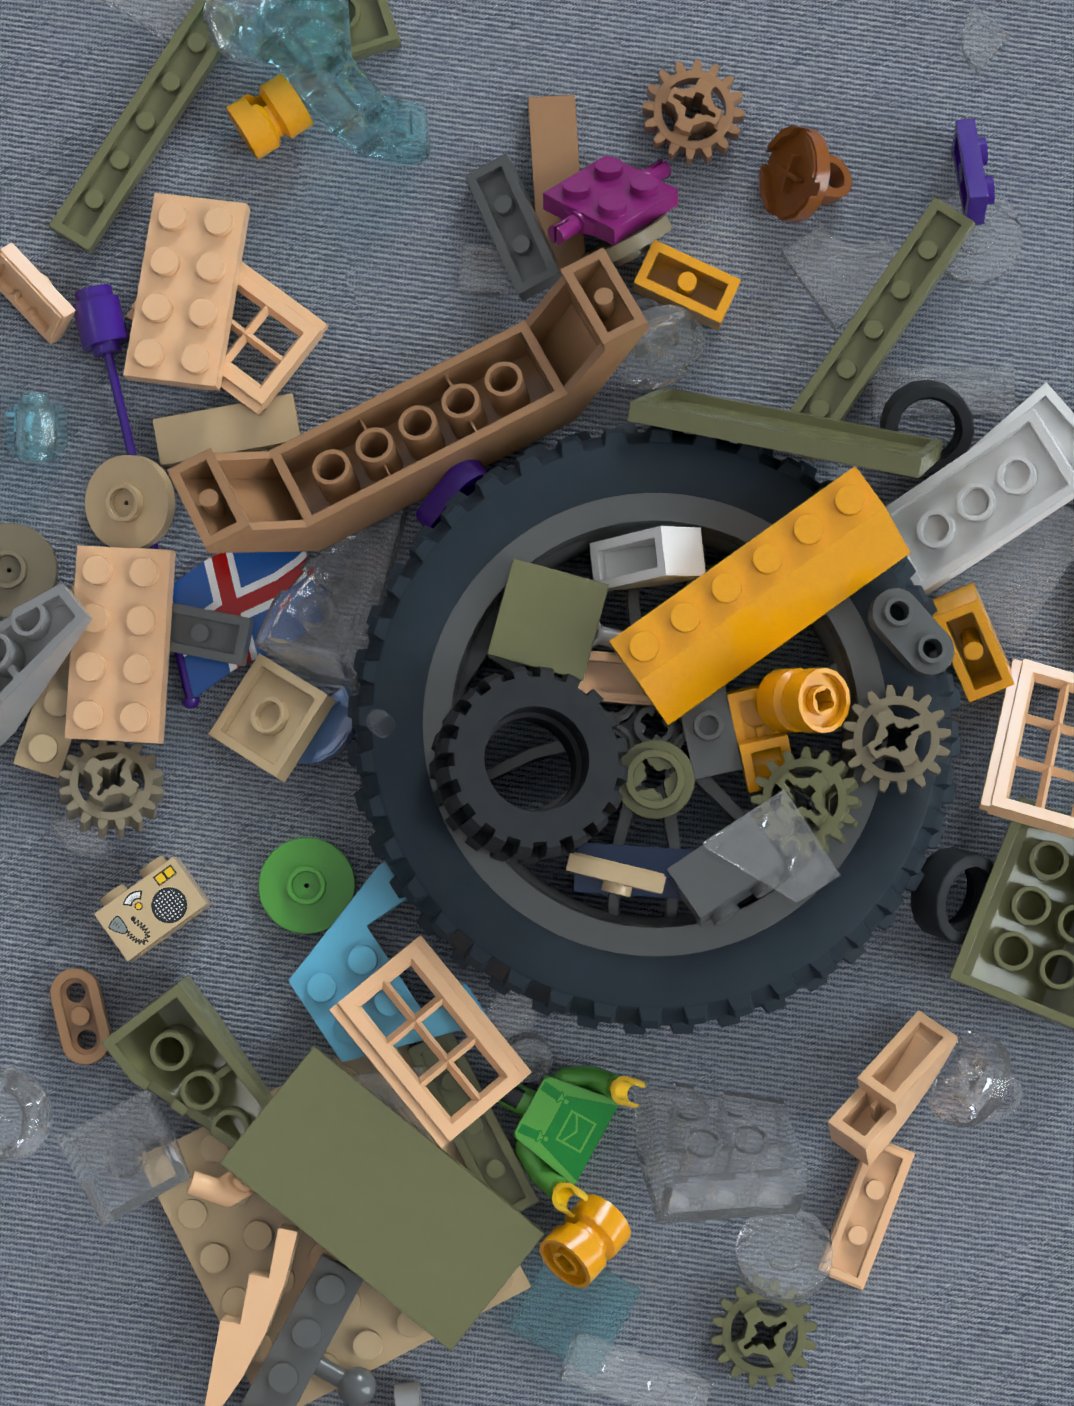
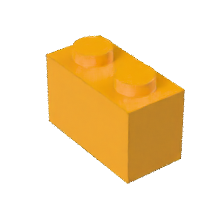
[633,240,741,331]
[932,582,1015,703]

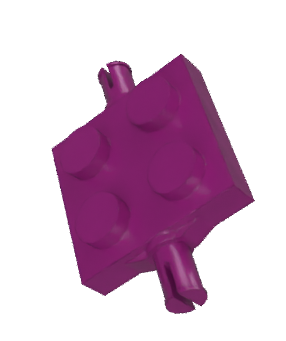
[543,155,678,245]

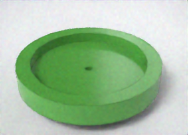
[259,837,356,934]

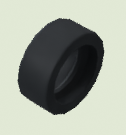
[880,379,974,475]
[910,847,993,945]

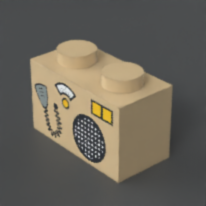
[94,855,212,961]

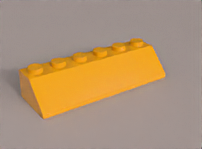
[609,466,911,726]

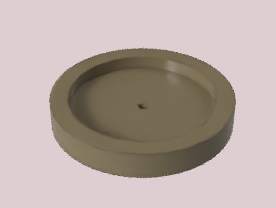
[581,213,673,266]
[0,523,59,619]

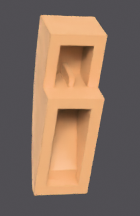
[828,1010,958,1167]

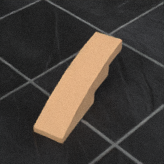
[205,1224,301,1406]

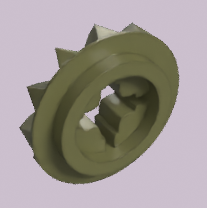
[619,740,695,819]

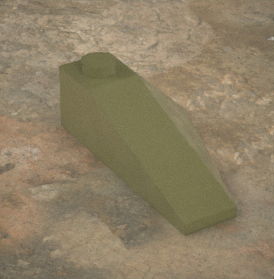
[101,975,273,1149]

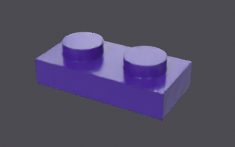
[951,118,995,225]

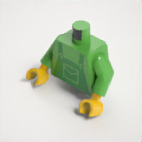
[497,1065,645,1217]

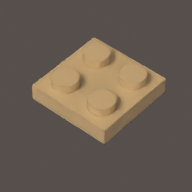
[208,653,336,783]

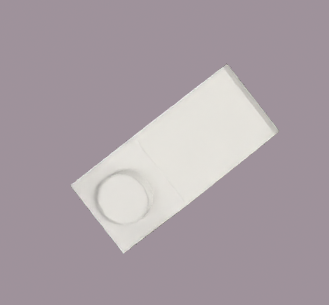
[589,526,706,591]

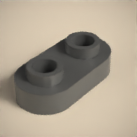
[868,588,954,677]

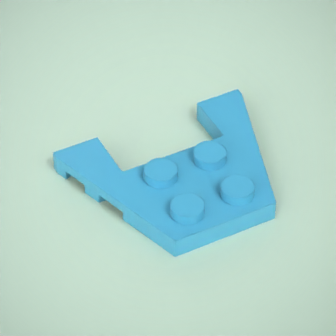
[288,861,490,1062]

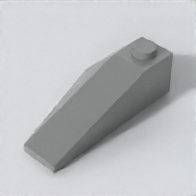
[0,583,93,747]

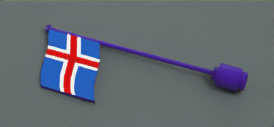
[72,284,322,709]

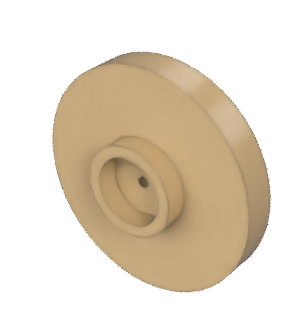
[85,455,175,549]

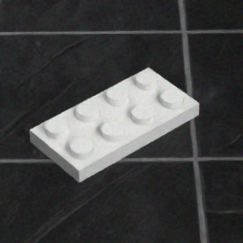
[886,408,1074,595]

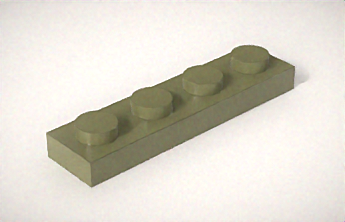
[407,1032,539,1212]

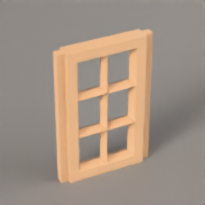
[126,262,329,416]
[978,658,1074,839]
[329,935,532,1148]

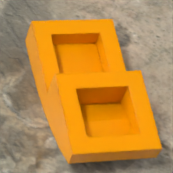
[726,684,796,793]

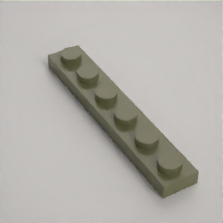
[49,0,244,255]
[790,197,976,464]

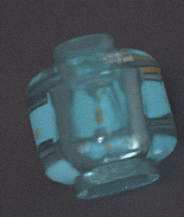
[4,393,68,461]

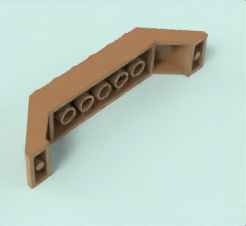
[167,247,649,553]

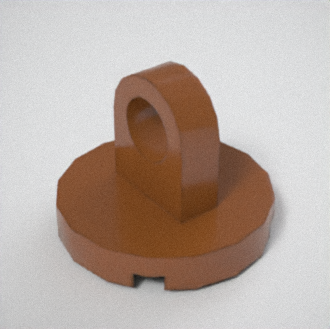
[759,125,852,223]

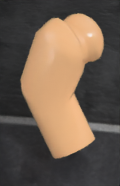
[186,1171,255,1207]

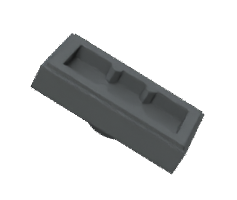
[680,686,743,780]

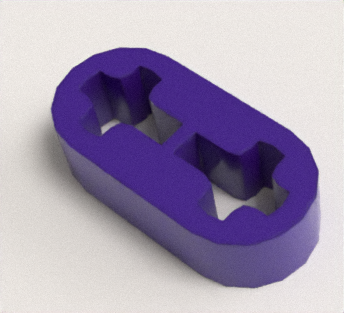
[416,459,488,528]

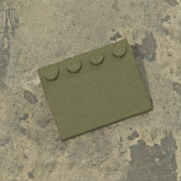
[949,797,1074,1031]

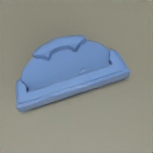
[298,686,355,764]

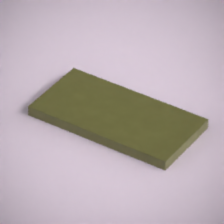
[627,386,943,478]
[220,1046,544,1351]

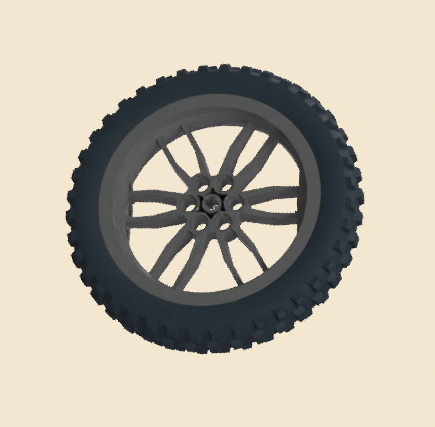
[347,423,961,1035]

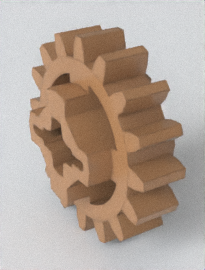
[642,59,745,166]

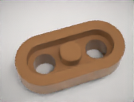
[50,968,112,1064]

